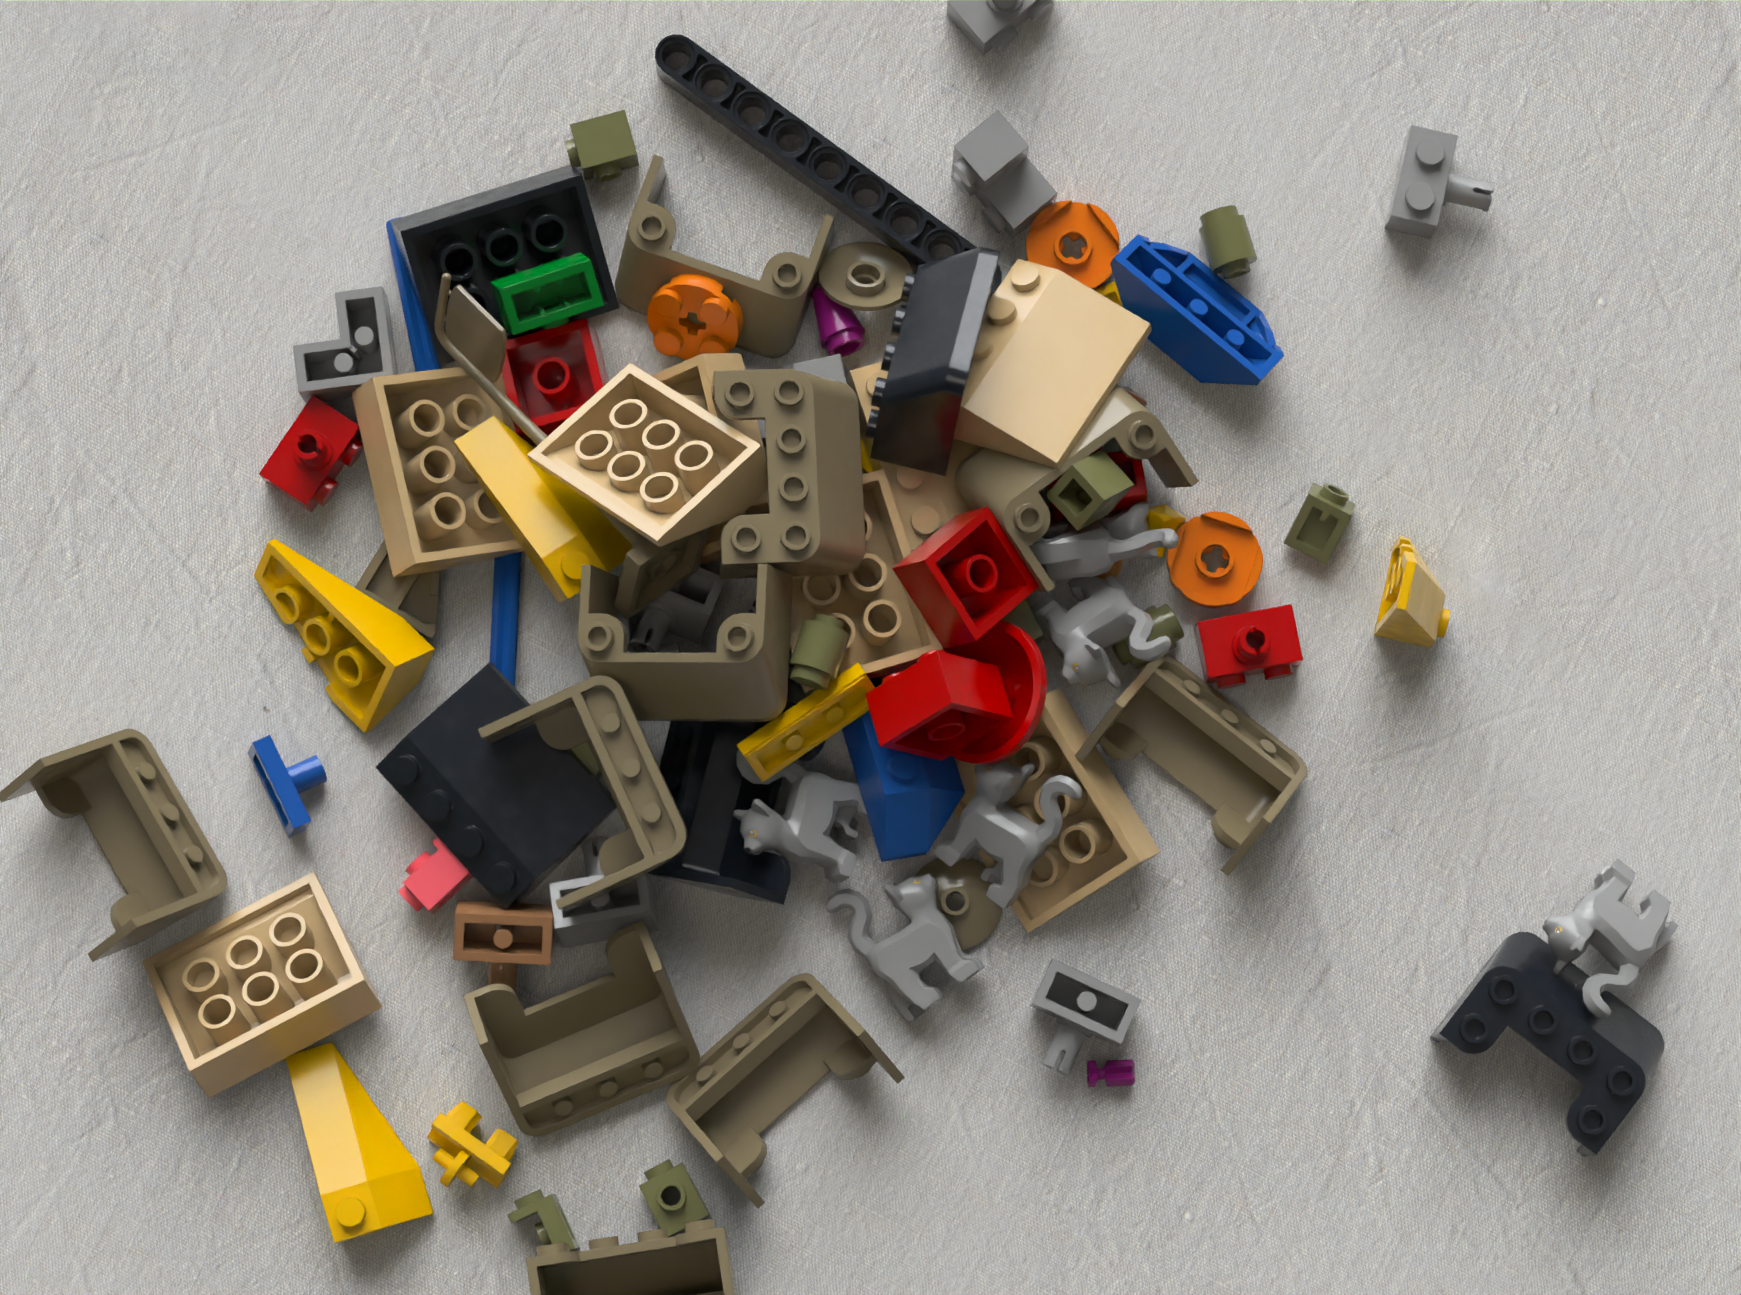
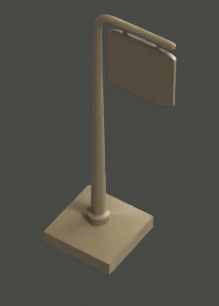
[434,273,709,620]

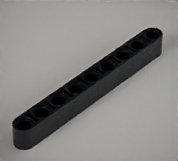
[655,34,1002,299]

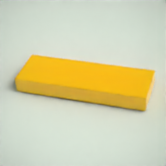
[737,663,875,782]

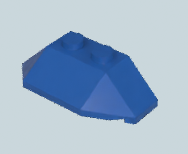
[1110,234,1284,386]
[842,677,965,862]

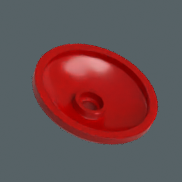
[943,620,1047,765]

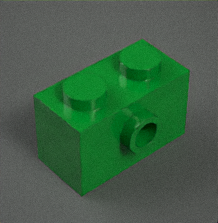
[490,252,604,335]

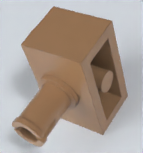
[453,900,554,993]

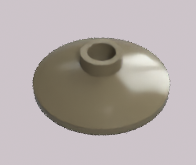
[818,242,913,311]
[915,858,1002,951]

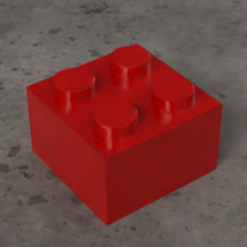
[502,318,609,446]
[892,506,1039,649]
[865,650,1014,761]

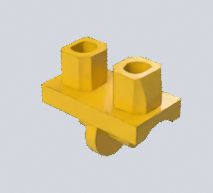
[427,1101,518,1189]

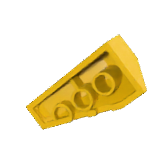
[453,415,632,603]
[1374,536,1450,648]
[254,539,435,733]
[286,1042,434,1243]

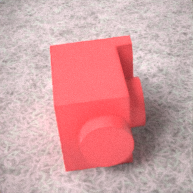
[398,837,474,914]

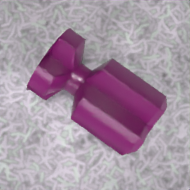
[1087,1059,1135,1088]

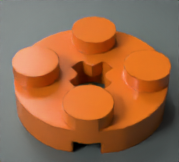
[1025,200,1120,290]
[647,274,744,360]
[1166,511,1263,609]

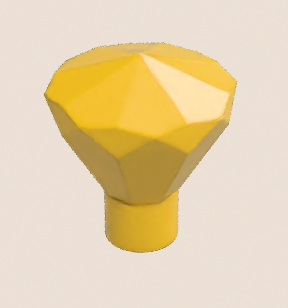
[1146,504,1186,557]

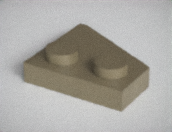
[355,539,441,641]

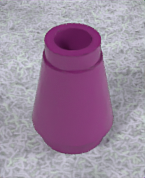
[811,287,865,357]

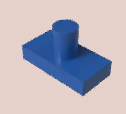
[248,735,327,838]

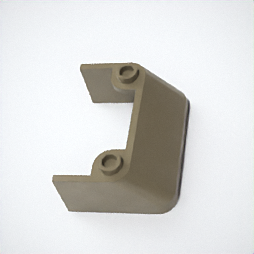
[615,154,835,359]
[955,384,1199,592]
[578,564,793,722]
[1074,655,1308,876]
[478,675,688,911]
[0,729,227,962]
[666,973,905,1209]

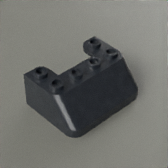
[865,247,1000,476]
[648,701,826,905]
[1430,932,1664,1157]

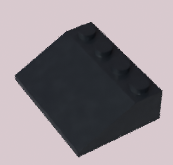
[390,165,619,366]
[375,662,617,910]

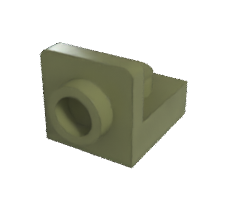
[1284,483,1355,564]
[507,1189,579,1251]

